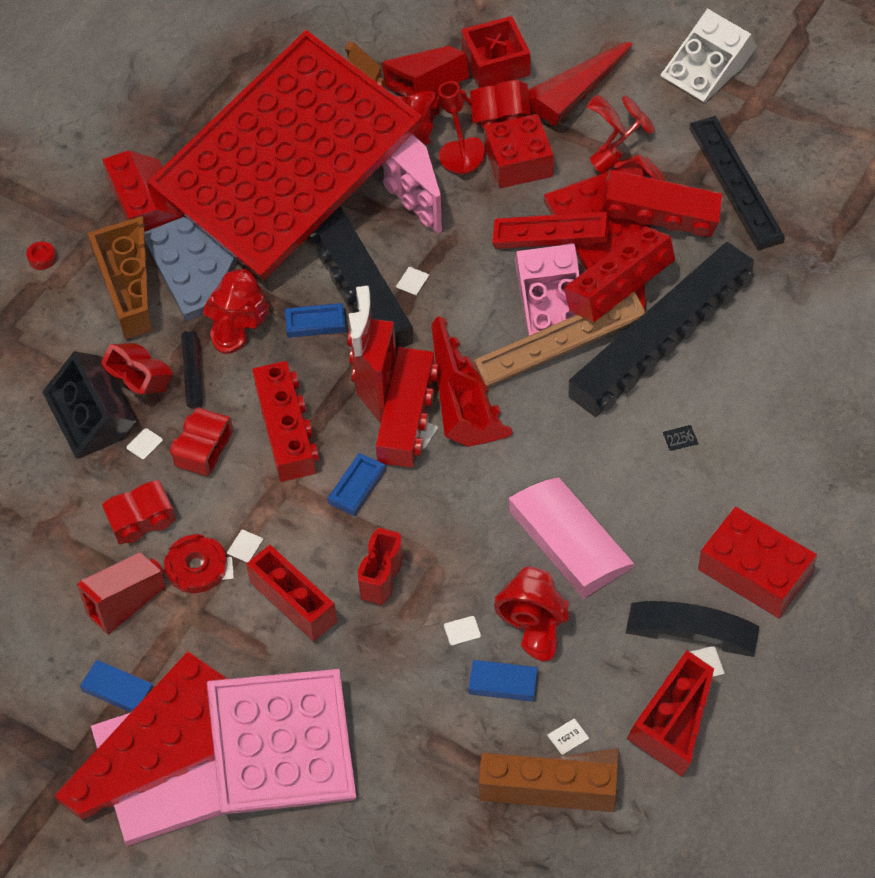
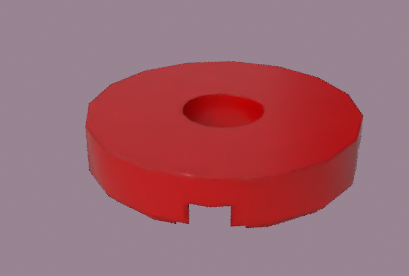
[164,534,228,594]

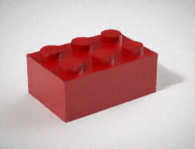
[698,506,817,618]

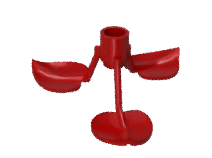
[396,80,515,175]
[587,95,668,182]

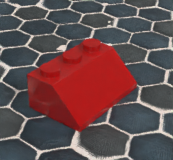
[102,150,185,232]
[347,319,396,423]

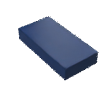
[285,303,346,338]
[327,453,386,516]
[80,660,154,712]
[468,660,538,702]

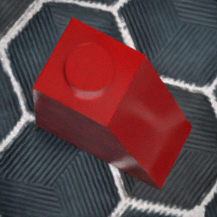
[382,46,469,97]
[77,552,165,635]

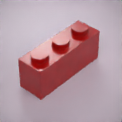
[246,544,337,642]

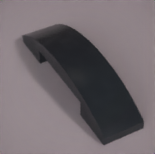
[626,601,759,657]

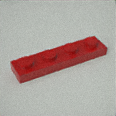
[492,212,609,249]

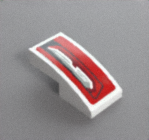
[349,286,372,357]

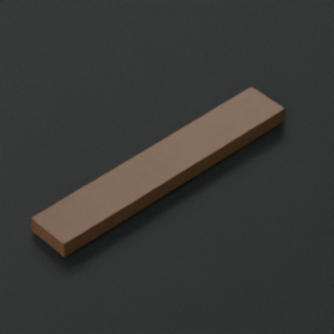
[473,292,646,388]

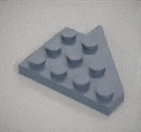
[144,216,238,322]

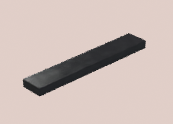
[689,115,785,251]

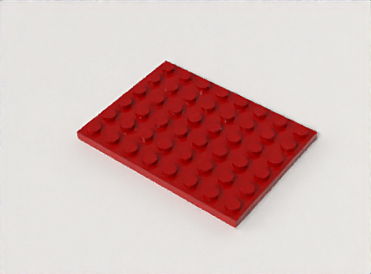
[148,30,424,281]

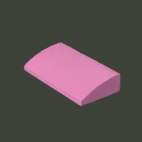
[509,477,634,599]

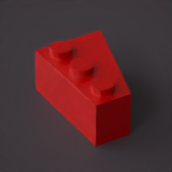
[626,650,715,777]

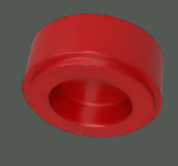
[26,241,56,270]

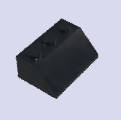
[42,351,136,458]

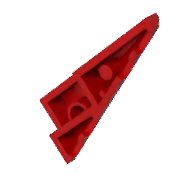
[528,42,633,126]
[431,316,513,447]

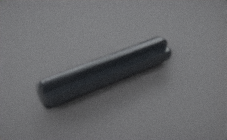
[181,330,203,408]

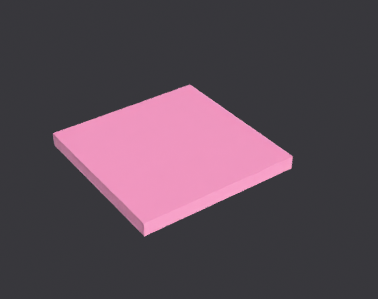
[207,669,356,815]
[91,713,221,846]

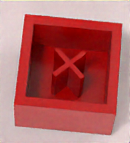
[461,16,531,88]
[484,114,554,189]

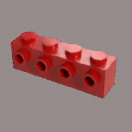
[600,170,722,237]
[564,226,675,322]
[376,347,439,468]
[252,361,319,482]

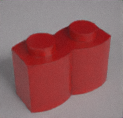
[470,80,531,130]
[101,343,173,394]
[170,407,233,476]
[102,480,176,544]
[358,528,403,605]

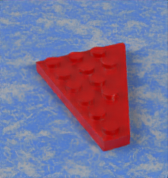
[544,162,646,310]
[54,651,227,820]

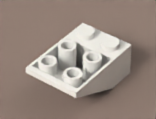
[660,9,757,103]

